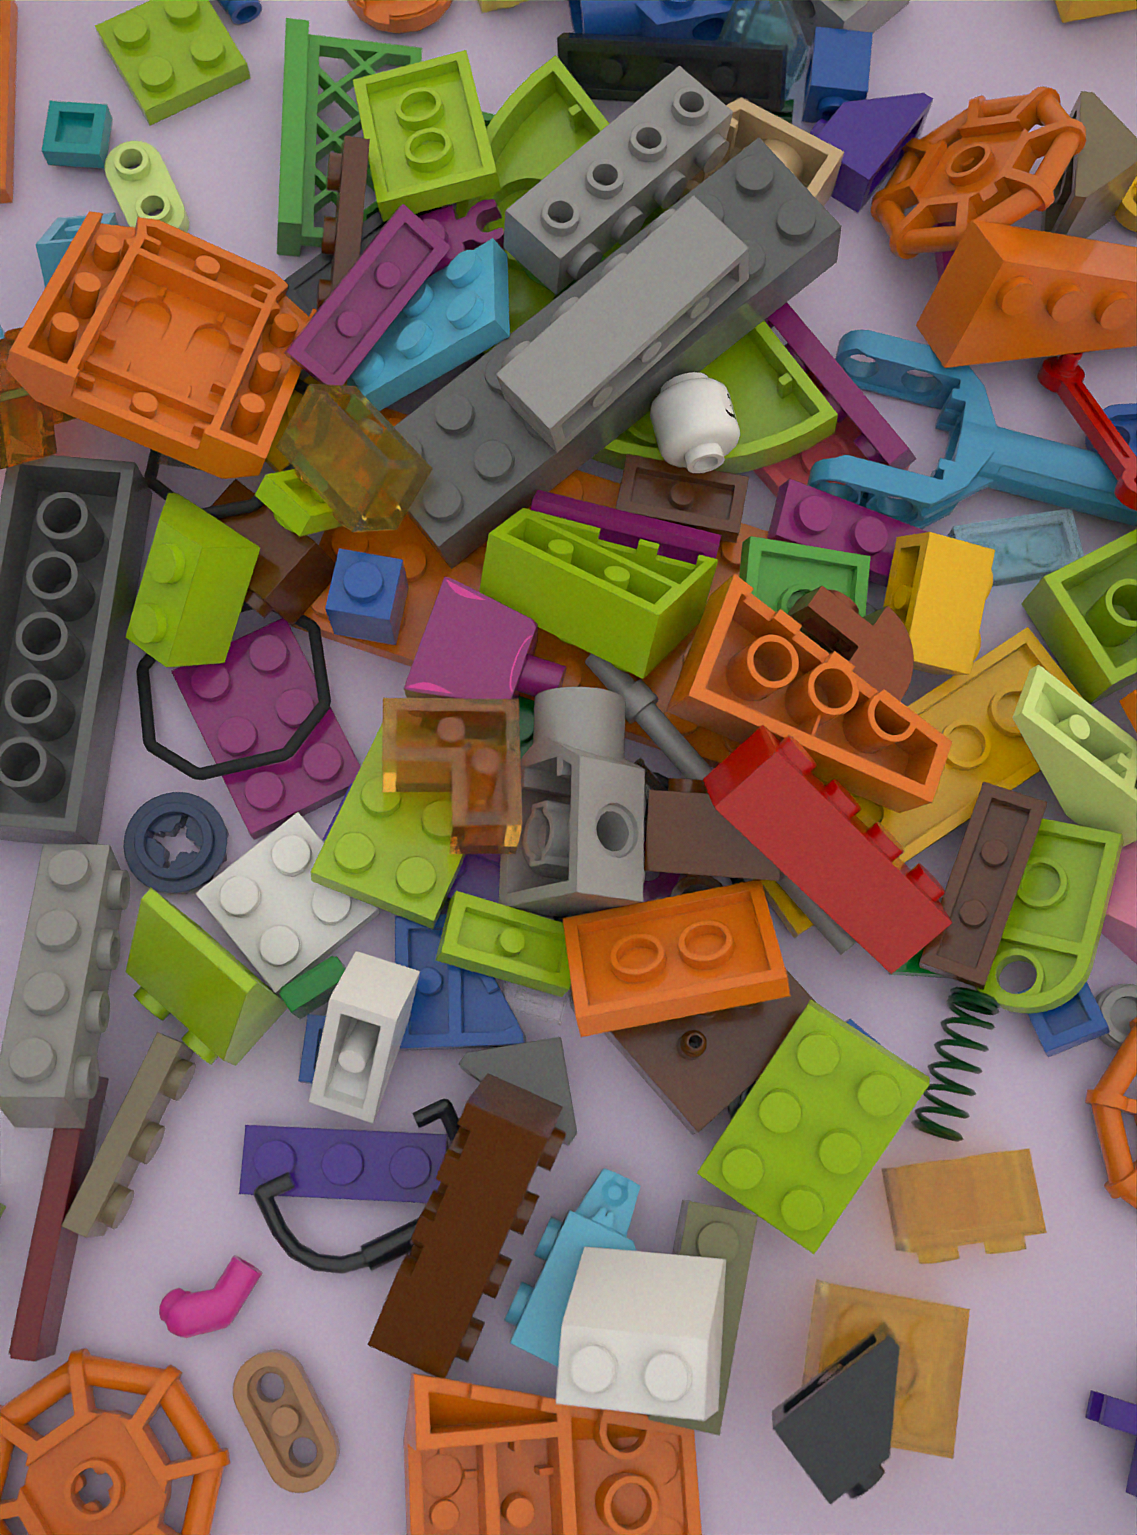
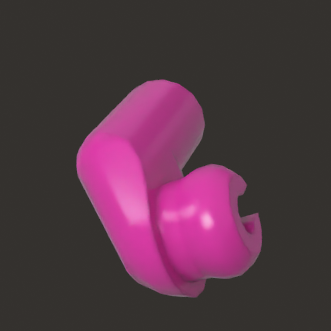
[159,1255,262,1338]

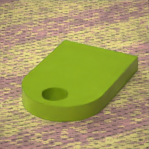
[974,818,1124,1014]

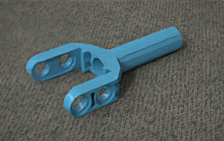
[807,329,1137,529]

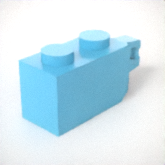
[504,1168,640,1367]

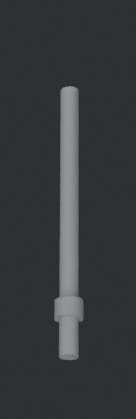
[585,654,856,955]

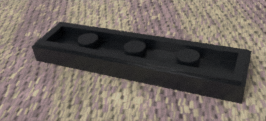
[557,32,788,112]

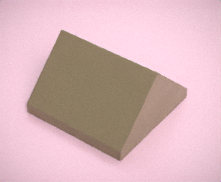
[1041,91,1137,238]

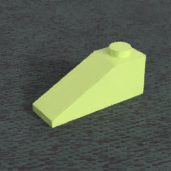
[1012,664,1137,847]

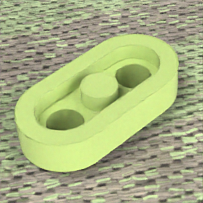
[105,141,189,233]

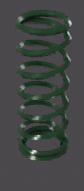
[911,987,1001,1142]

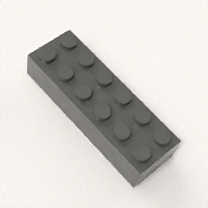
[0,452,153,844]

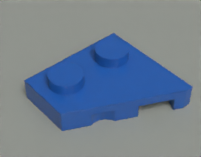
[395,914,526,1051]

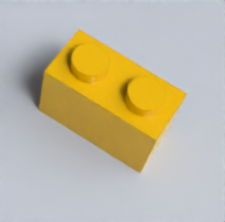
[883,532,995,675]

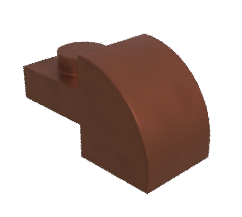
[788,586,914,701]

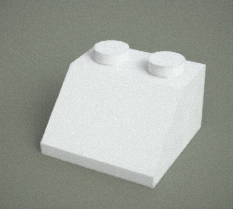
[556,1247,726,1421]

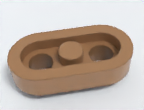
[233,1349,340,1493]

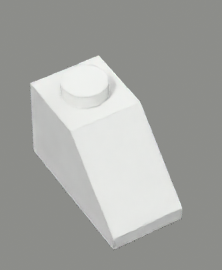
[309,951,420,1123]

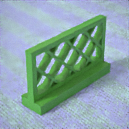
[277,18,422,257]

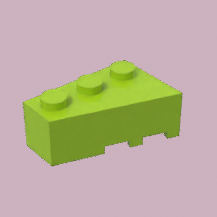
[479,508,718,679]

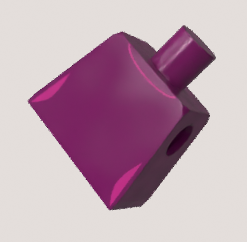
[403,577,566,722]

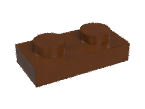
[616,454,749,543]

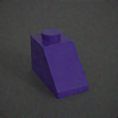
[810,93,933,213]

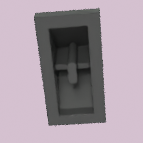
[459,1037,577,1146]

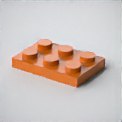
[562,879,790,1037]

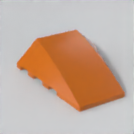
[403,1373,702,1535]

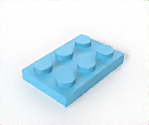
[346,238,510,421]

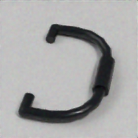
[253,1099,461,1274]

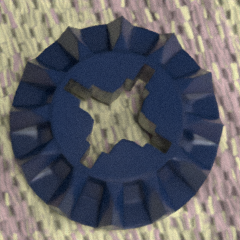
[123,792,229,894]

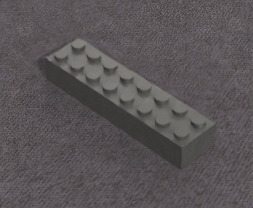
[361,137,842,569]

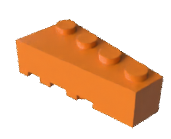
[916,219,1137,368]
[666,573,952,813]

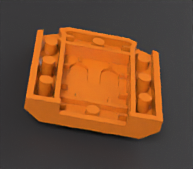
[6,211,316,479]

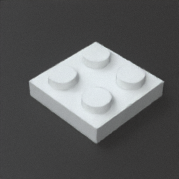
[195,812,380,996]

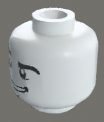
[650,372,740,473]

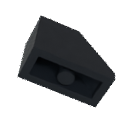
[772,1321,900,1505]

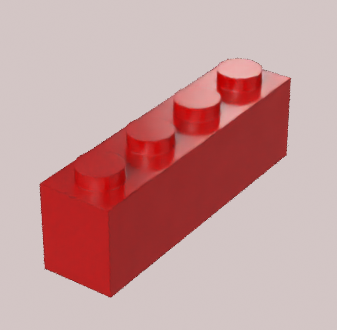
[703,725,953,974]

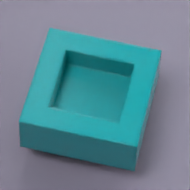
[42,101,113,169]

